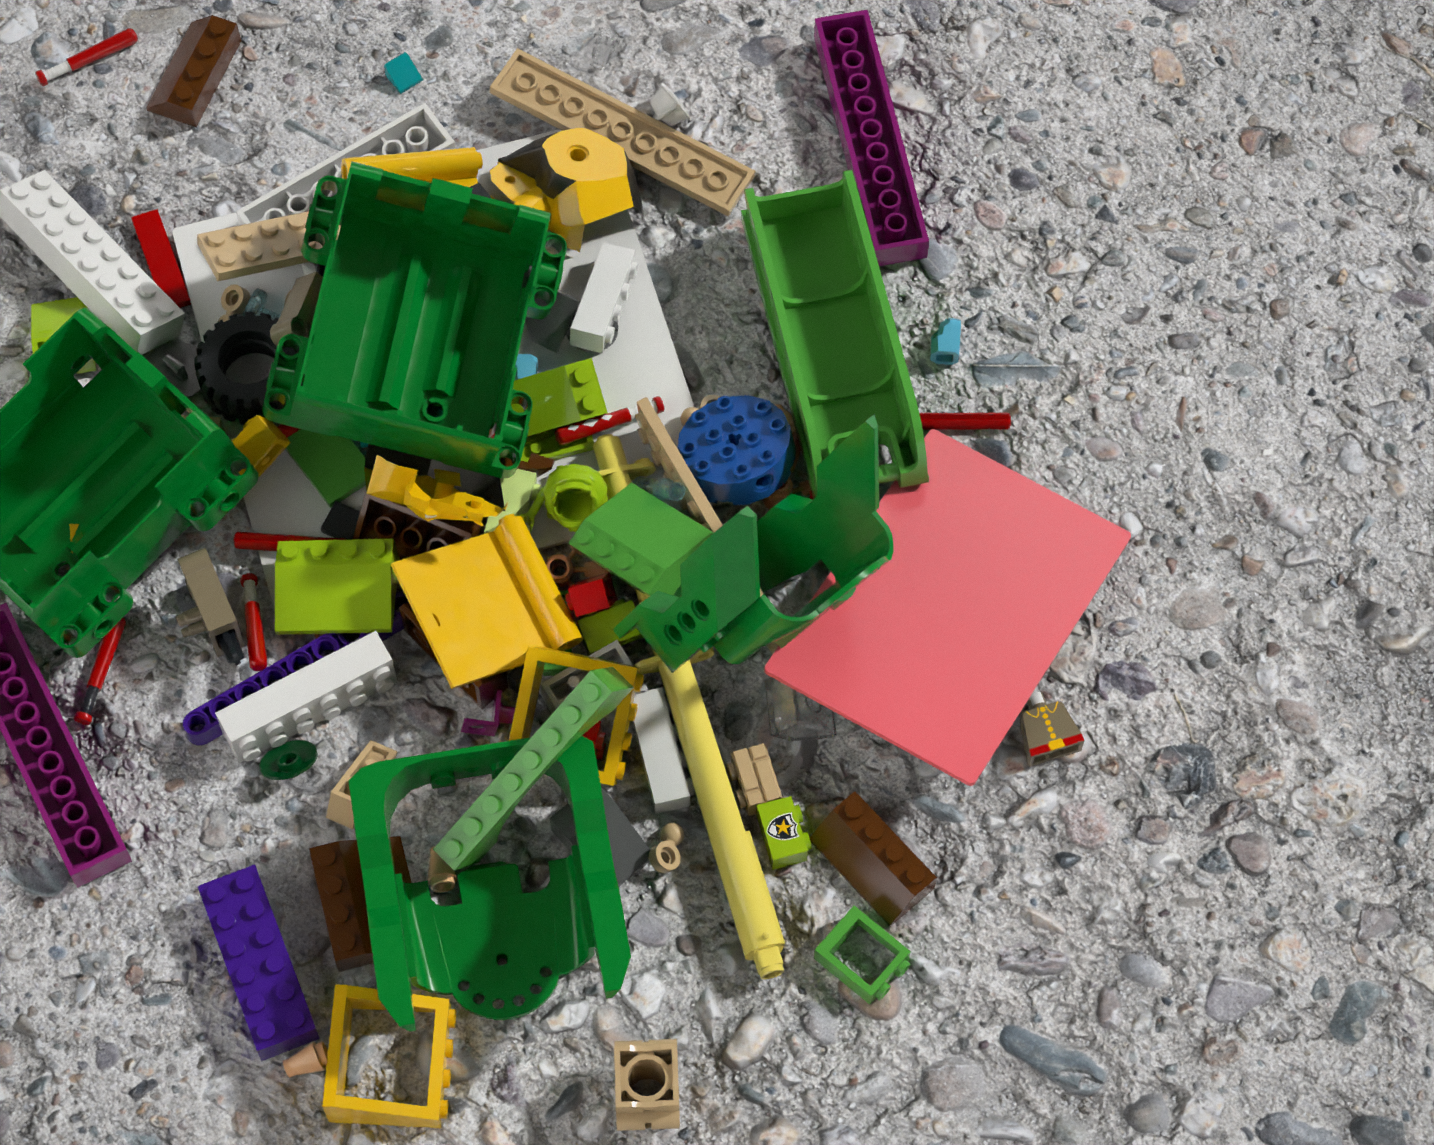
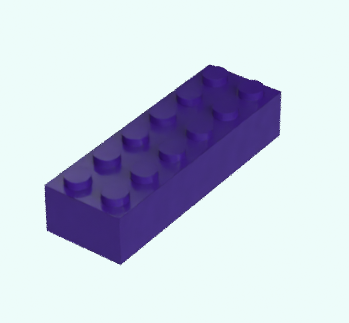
[197,864,320,1061]

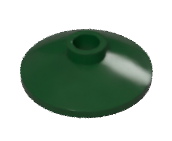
[259,740,318,780]

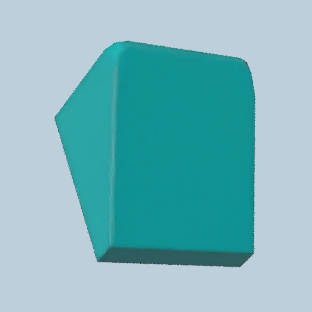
[384,52,423,94]

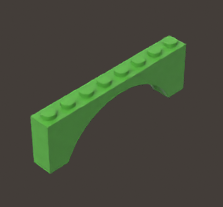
[433,667,634,870]

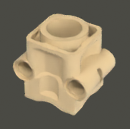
[614,1039,680,1131]

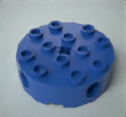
[677,395,796,506]

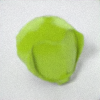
[543,464,608,532]

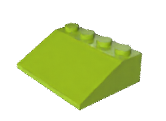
[275,539,400,635]

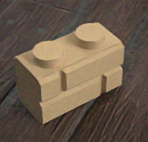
[727,743,783,816]

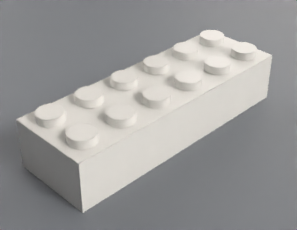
[215,631,397,763]

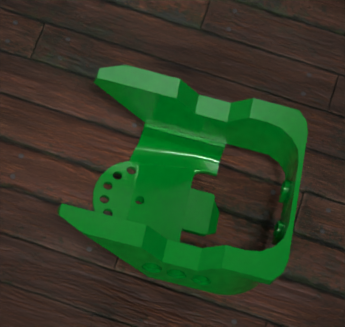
[612,414,894,673]
[348,736,631,1032]

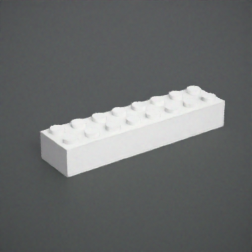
[236,103,456,226]
[0,170,185,355]

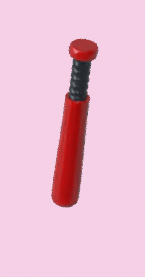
[74,617,126,725]

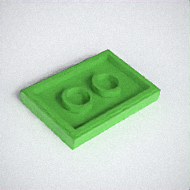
[285,429,366,508]

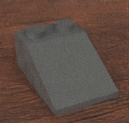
[550,787,650,887]

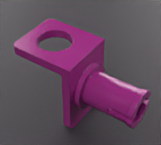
[461,689,516,737]

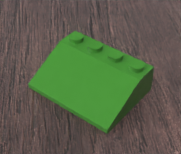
[568,482,714,597]

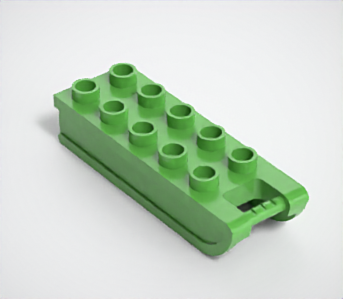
[741,170,929,499]

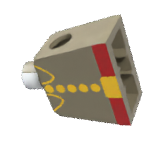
[1020,692,1085,767]

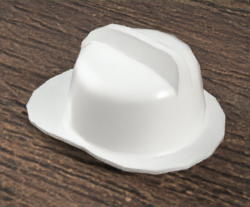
[650,83,692,126]

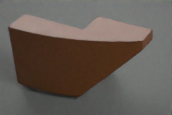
[499,453,555,477]

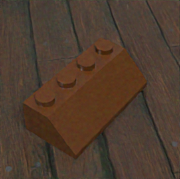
[146,15,241,128]
[353,491,484,560]
[399,603,508,710]
[810,791,937,927]

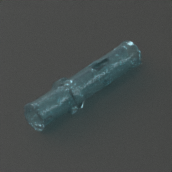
[633,476,685,501]

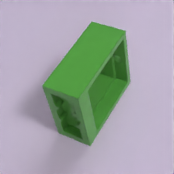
[814,906,911,1005]

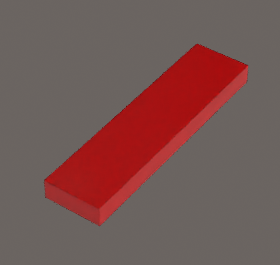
[131,209,191,308]

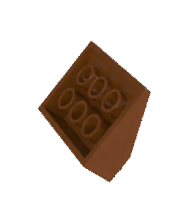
[309,836,412,972]

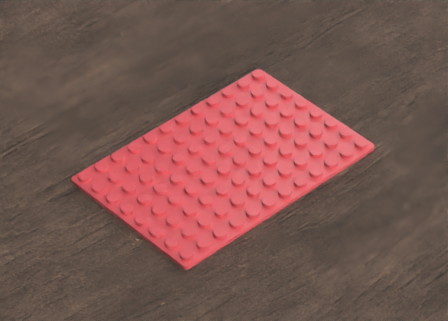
[764,429,1131,786]

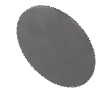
[145,342,200,398]

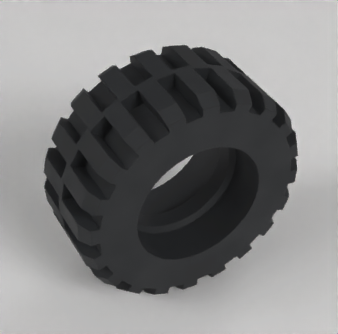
[194,312,303,425]

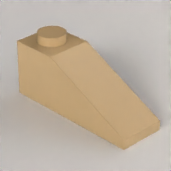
[326,740,397,830]

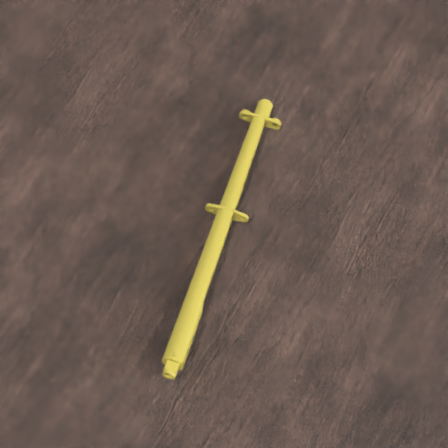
[593,434,785,980]

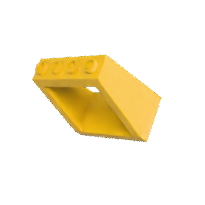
[509,646,644,786]
[322,984,456,1128]

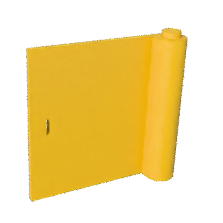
[391,514,583,689]

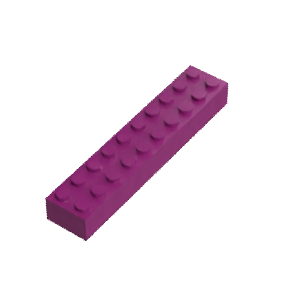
[814,9,929,266]
[0,602,132,888]

